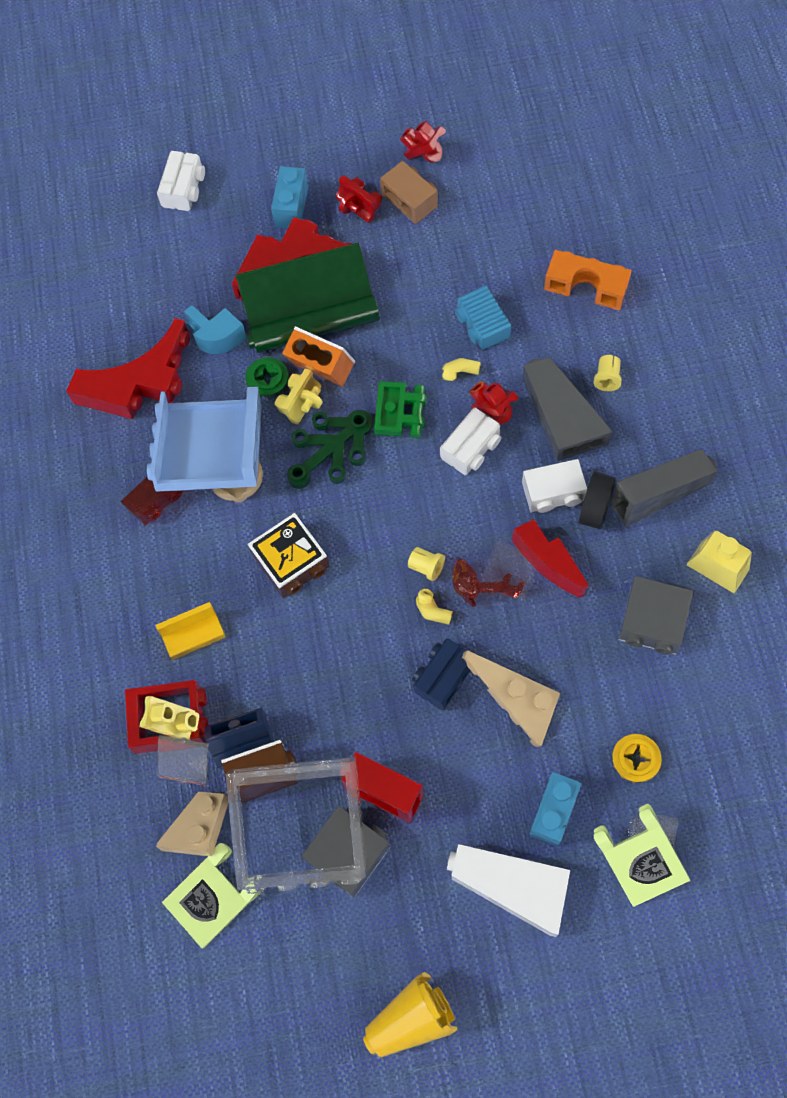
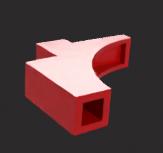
[232,217,362,301]
[66,318,191,419]

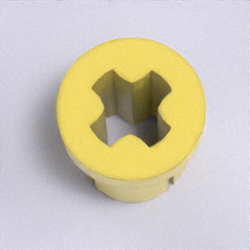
[594,355,622,391]
[408,547,445,581]

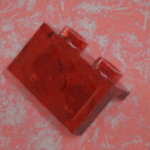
[120,477,183,526]

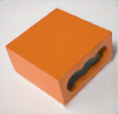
[282,327,355,387]

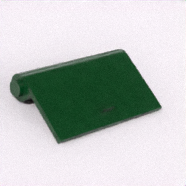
[236,242,380,353]

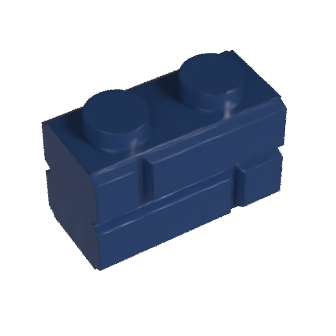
[412,638,471,711]
[205,707,274,768]

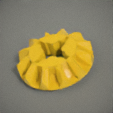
[612,734,662,783]

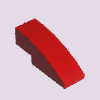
[511,519,589,598]

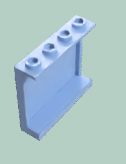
[147,387,262,492]

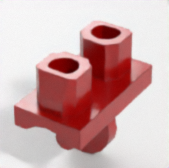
[400,121,446,163]
[335,175,383,223]
[469,381,518,424]

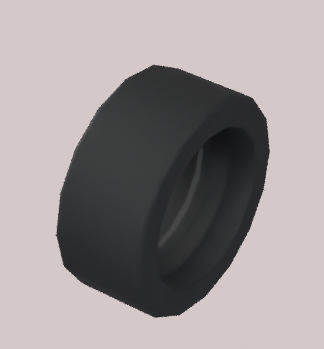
[579,472,616,529]

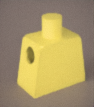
[687,531,752,593]

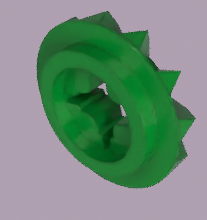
[245,357,288,397]

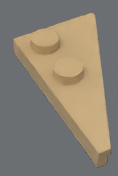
[462,650,560,747]

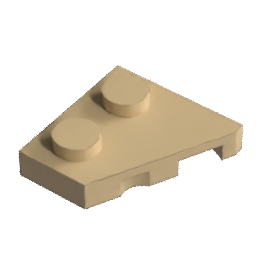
[156,792,230,857]

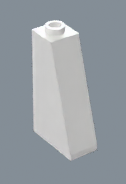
[447,844,570,937]

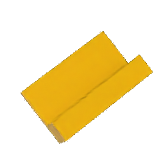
[155,602,226,661]

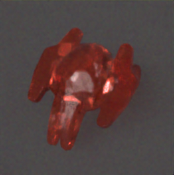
[452,558,524,607]

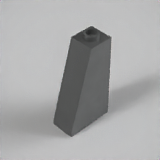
[523,357,612,461]
[611,449,717,528]

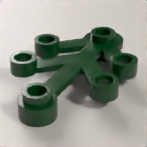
[287,410,373,489]

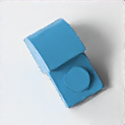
[184,305,247,354]

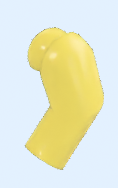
[442,358,481,381]
[416,589,453,625]

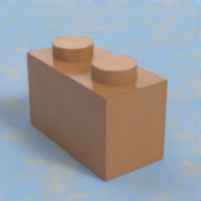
[380,160,438,224]

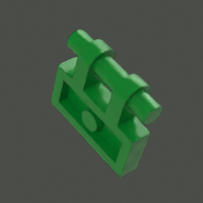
[374,381,427,438]

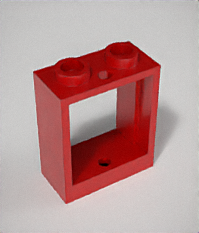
[125,680,209,754]
[339,751,424,824]

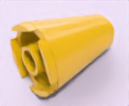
[363,972,457,1057]

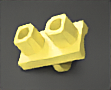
[274,369,323,425]
[139,696,199,741]

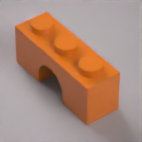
[544,250,632,311]

